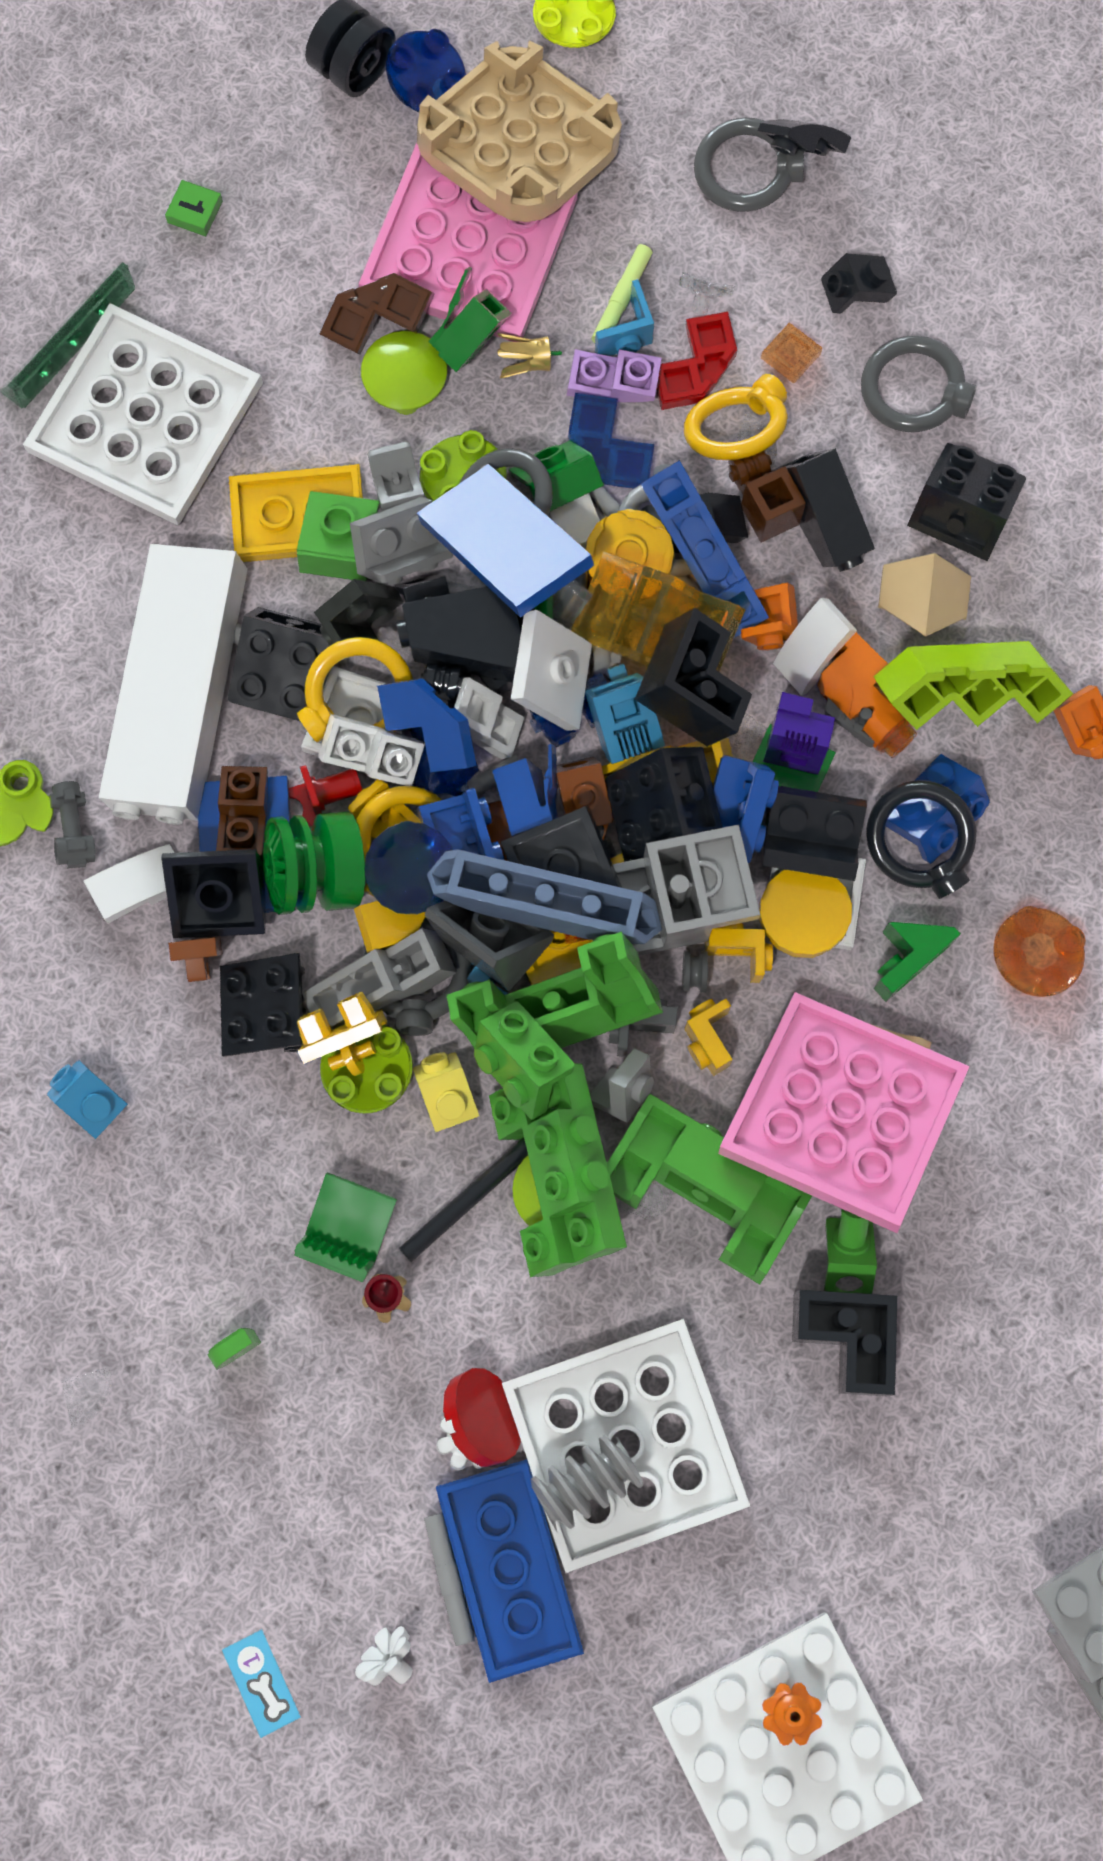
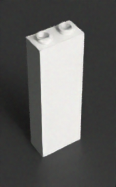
[98,544,248,825]

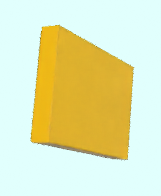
[229,464,363,562]

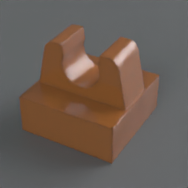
[168,936,222,982]

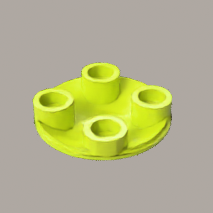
[533,0,616,48]

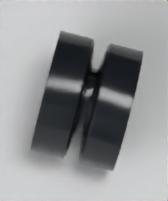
[305,0,396,97]

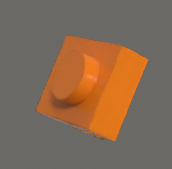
[741,583,798,650]
[1054,685,1103,759]

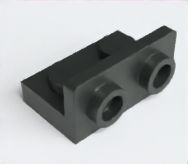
[314,579,404,645]

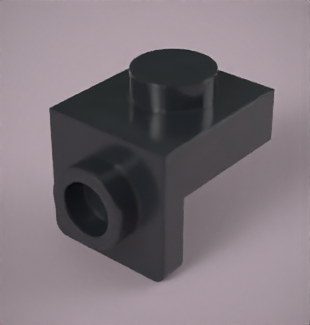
[821,253,897,314]

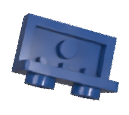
[885,754,990,864]
[713,755,779,863]
[417,788,504,865]

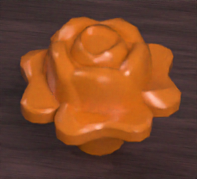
[762,1683,822,1746]

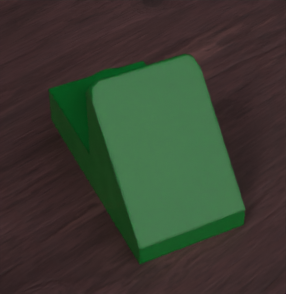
[874,922,961,1002]

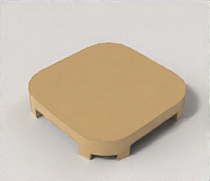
[417,40,622,222]

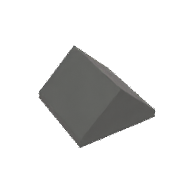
[425,901,555,992]

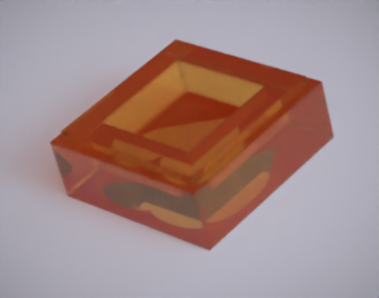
[761,322,822,384]

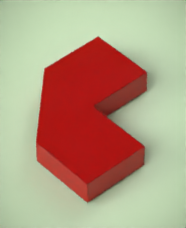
[656,312,737,410]

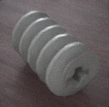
[530,1435,643,1531]

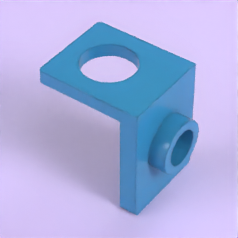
[595,279,654,356]

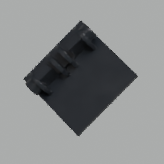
[220,953,306,1057]

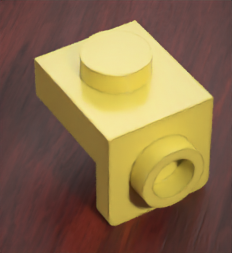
[413,1052,479,1133]

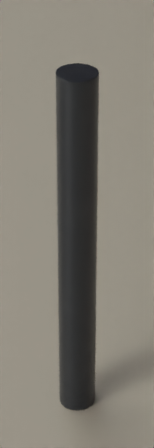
[399,1137,528,1262]

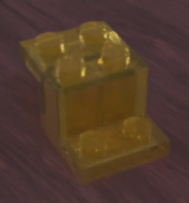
[571,552,746,672]

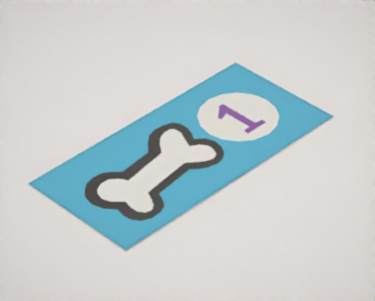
[222,1629,301,1738]

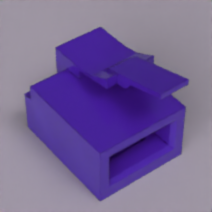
[763,692,835,775]

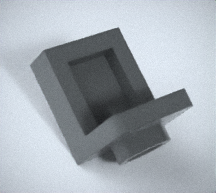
[609,999,678,1057]

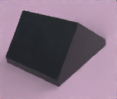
[161,849,266,938]

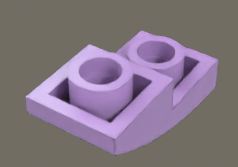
[567,349,662,402]

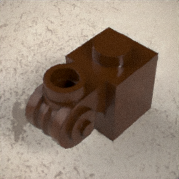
[728,451,806,543]

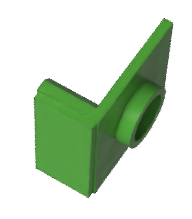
[297,491,380,581]

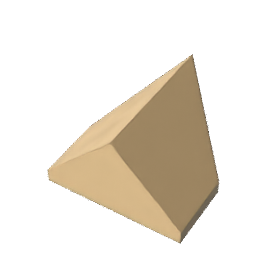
[878,553,971,637]

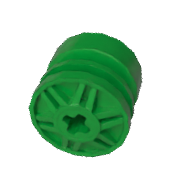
[263,812,365,915]

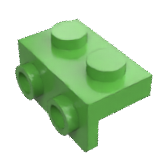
[474,1002,575,1120]

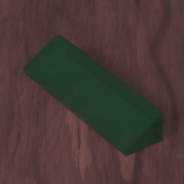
[0,262,135,409]

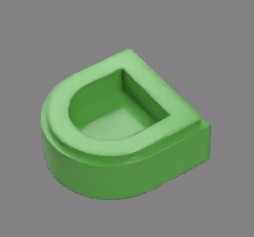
[207,1328,261,1370]

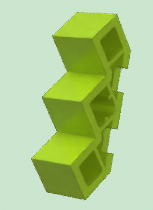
[873,641,1073,730]

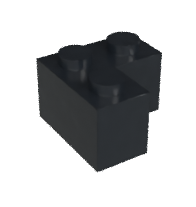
[635,608,752,747]
[792,1290,897,1397]

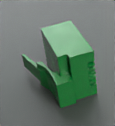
[428,267,512,372]

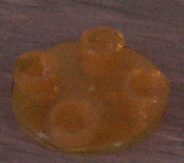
[993,906,1086,997]

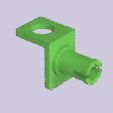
[823,1209,877,1294]

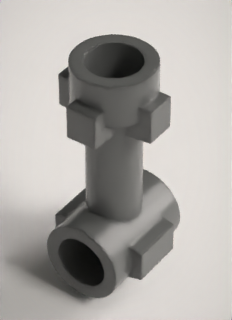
[49,781,95,869]

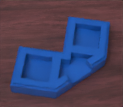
[377,678,477,772]

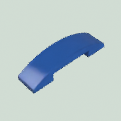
[640,460,769,640]

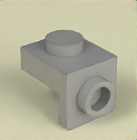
[367,442,425,511]
[590,1048,654,1123]

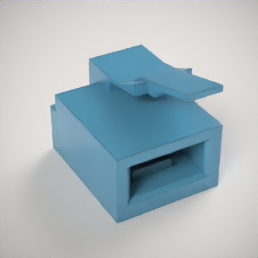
[585,663,665,764]

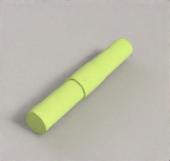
[591,244,653,343]

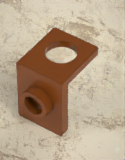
[556,757,613,826]

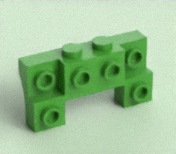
[447,931,663,1049]
[489,1063,627,1277]
[607,1094,812,1285]

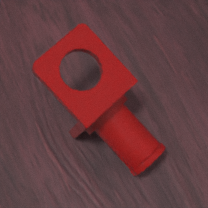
[289,765,362,827]

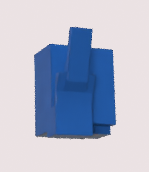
[492,744,559,837]

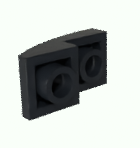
[758,119,851,156]

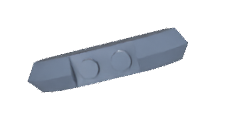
[427,849,662,944]

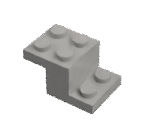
[613,825,760,955]
[1032,1546,1103,1721]

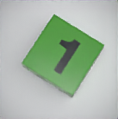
[165,180,223,237]

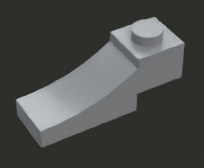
[302,928,457,1030]

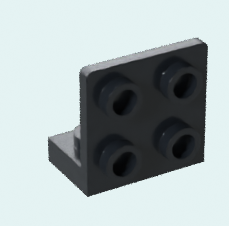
[907,443,1026,561]
[228,607,331,722]
[605,747,723,862]

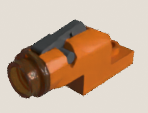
[817,632,918,759]

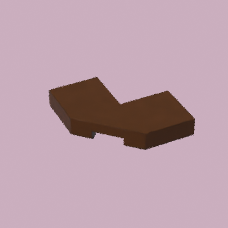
[319,273,435,354]

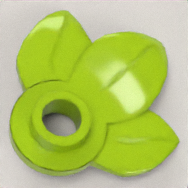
[0,760,54,847]

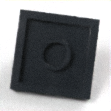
[762,786,867,881]
[501,806,622,888]

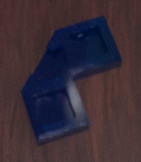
[568,393,655,489]

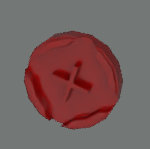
[443,1368,521,1467]

